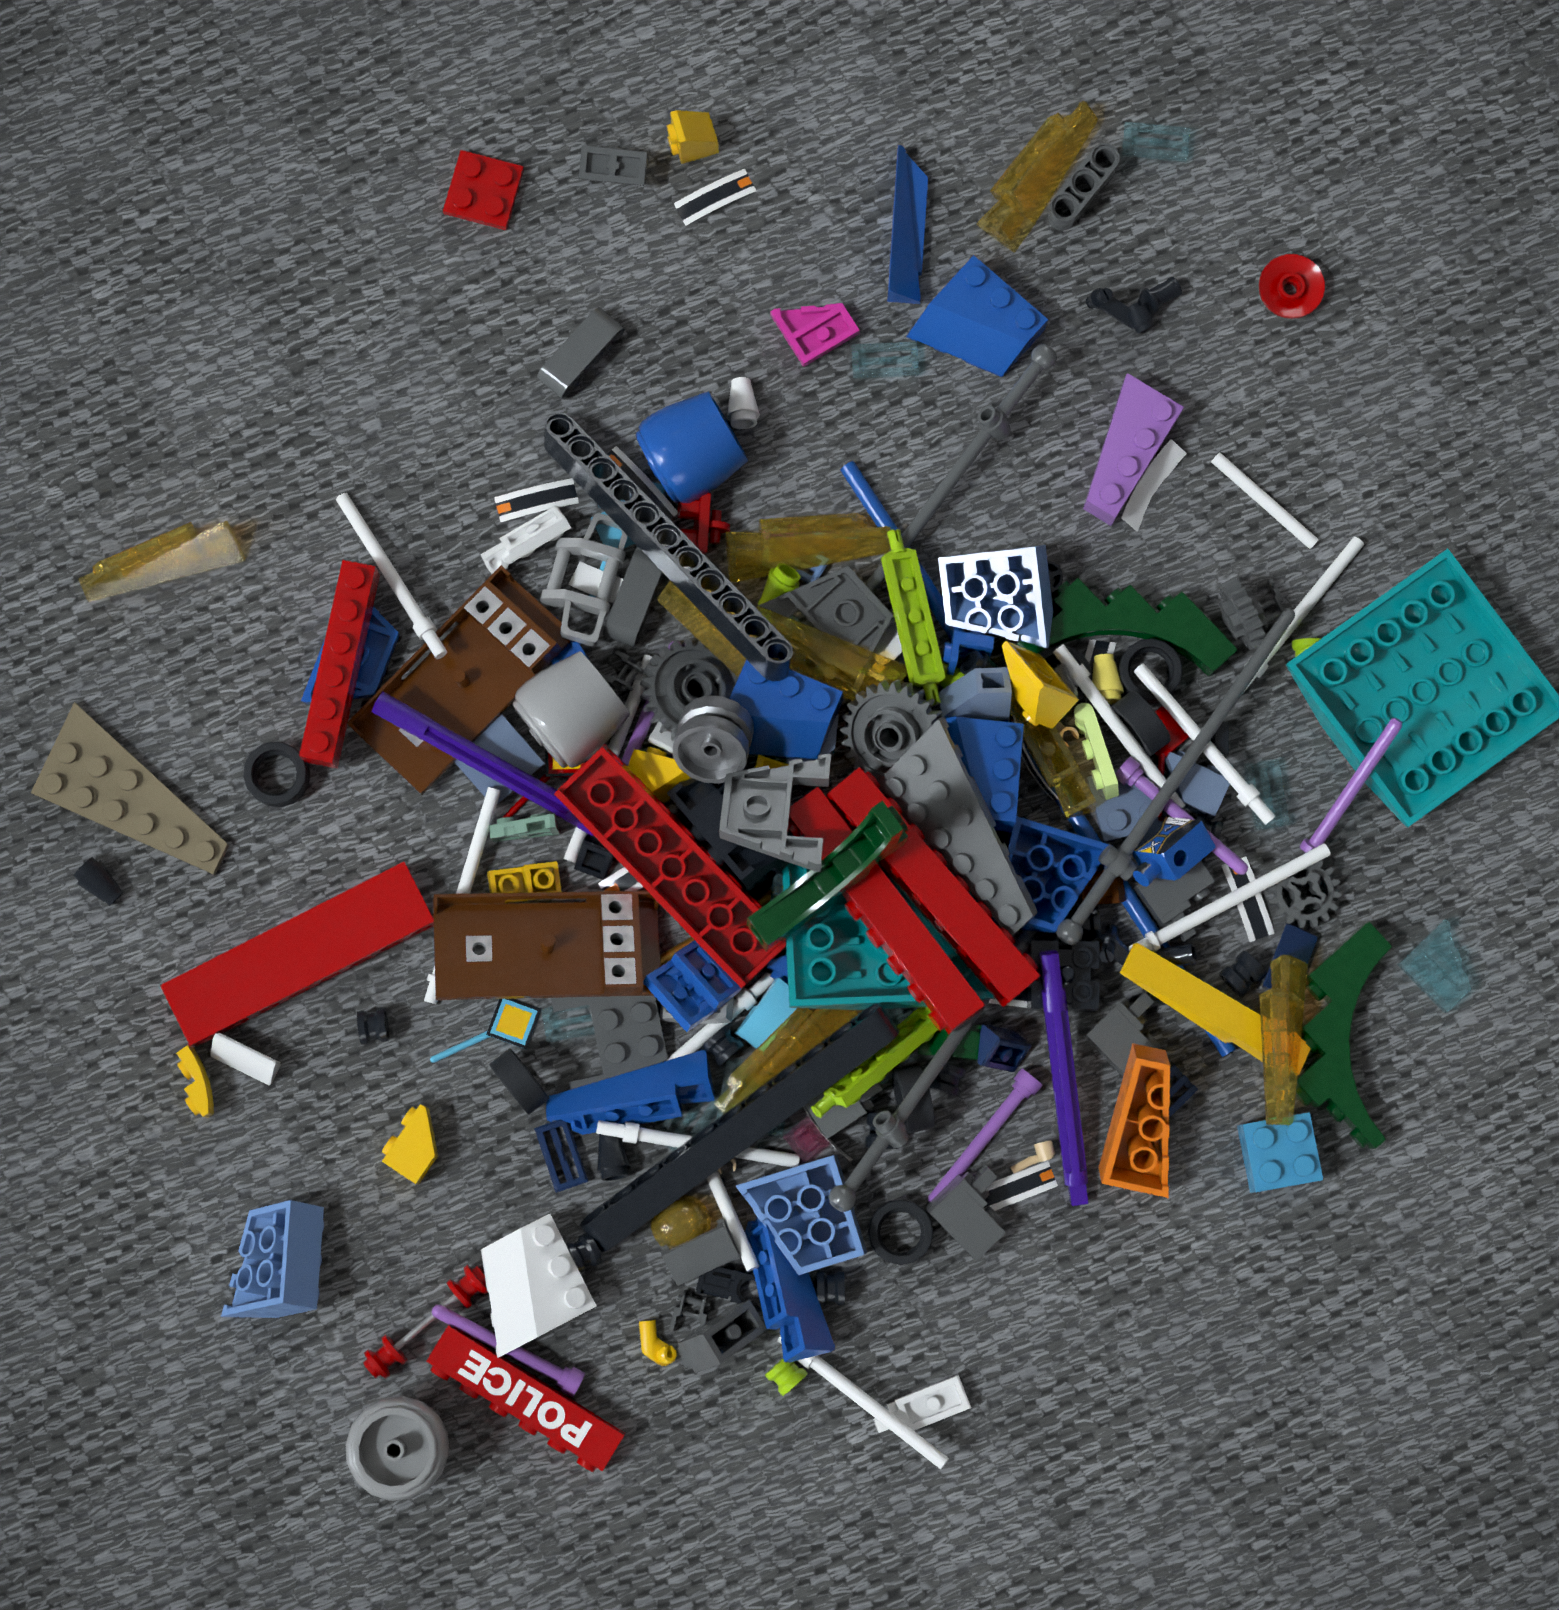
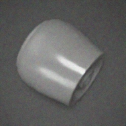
[513,651,630,768]
[345,1396,449,1501]

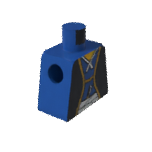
[1132,816,1216,887]

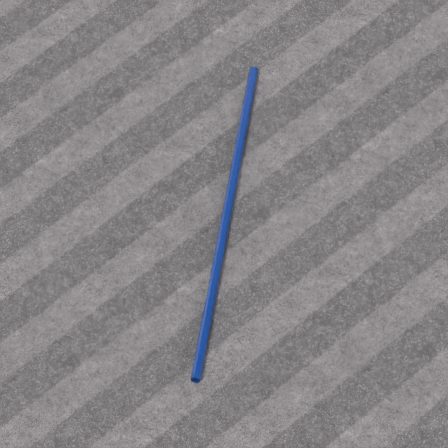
[840,461,1236,1057]

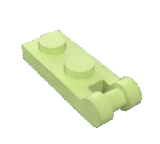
[1074,703,1119,800]

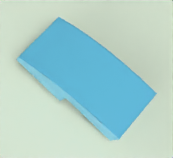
[735,978,798,1053]

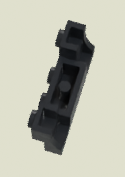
[667,778,793,889]

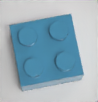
[1237,1112,1323,1193]

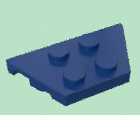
[301,606,400,705]

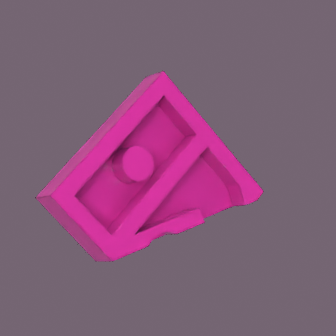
[770,303,860,367]

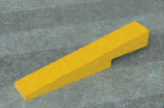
[1120,943,1311,1077]

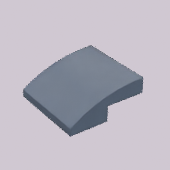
[454,714,545,804]

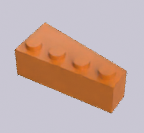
[1098,1043,1170,1198]

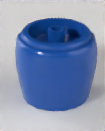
[636,391,749,503]

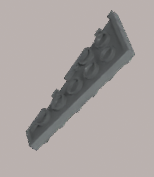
[878,716,1038,936]

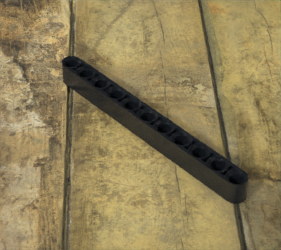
[544,413,793,681]
[580,1003,900,1252]

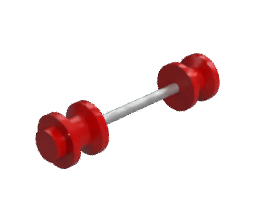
[363,1264,488,1379]

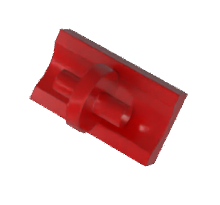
[677,493,730,554]

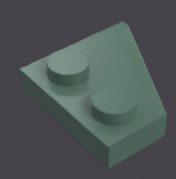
[489,813,560,842]

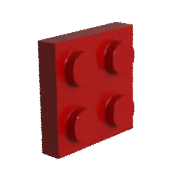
[443,150,524,231]

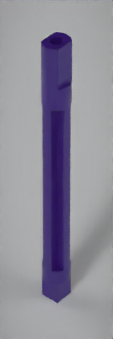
[372,692,593,836]
[1040,950,1088,1206]

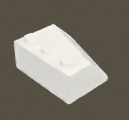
[481,1214,596,1358]

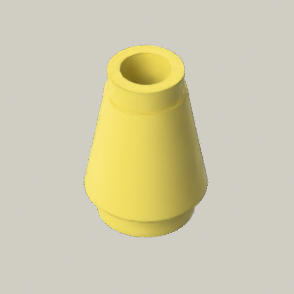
[1092,654,1124,704]

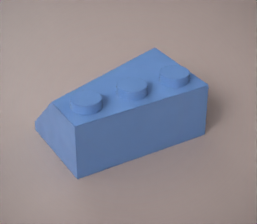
[938,545,1053,648]
[221,1200,324,1318]

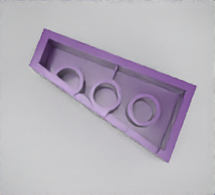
[1083,373,1184,526]

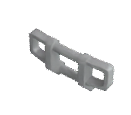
[540,513,627,646]

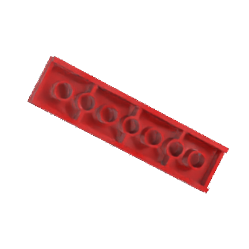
[554,744,786,988]
[160,861,434,1047]

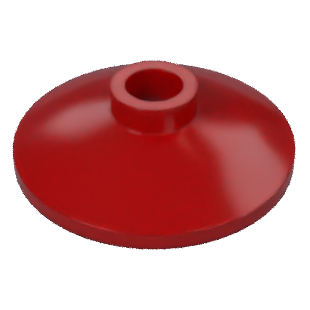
[1259,254,1325,319]

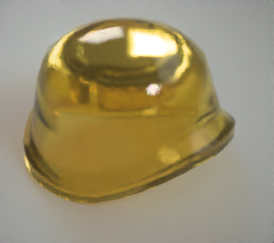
[651,1194,711,1249]

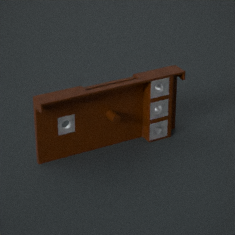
[347,565,571,795]
[433,891,660,1000]

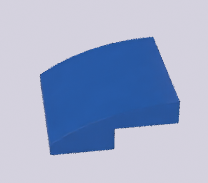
[643,940,742,1032]

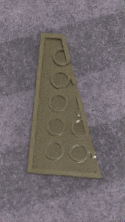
[31,702,229,875]

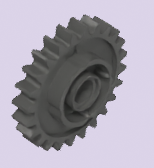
[640,638,741,741]
[840,680,942,781]

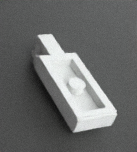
[480,506,571,574]
[873,1375,971,1433]

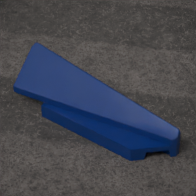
[887,145,928,304]
[546,1050,715,1135]
[745,1216,835,1362]

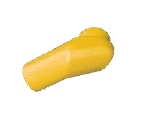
[639,1320,677,1366]

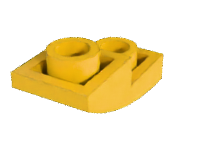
[487,861,562,904]
[176,1045,214,1118]

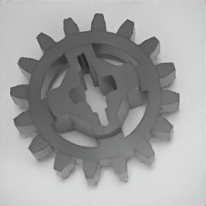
[1218,577,1266,650]
[1266,856,1342,929]

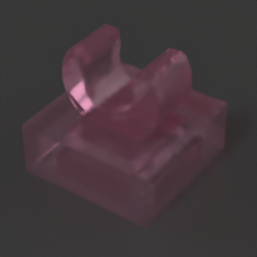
[783,1116,829,1163]

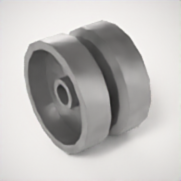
[673,695,754,784]

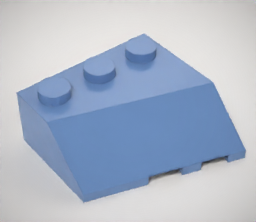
[736,1155,867,1275]

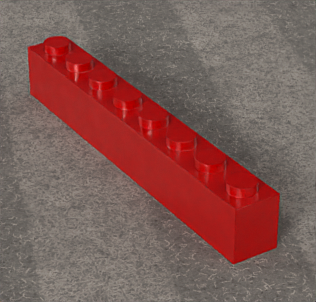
[826,767,1040,1007]
[788,787,985,1034]

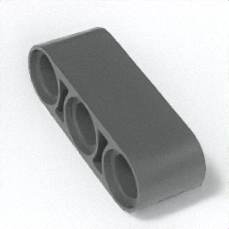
[1047,143,1120,231]
[537,307,625,399]
[603,547,663,647]

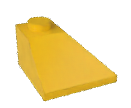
[1002,641,1079,729]

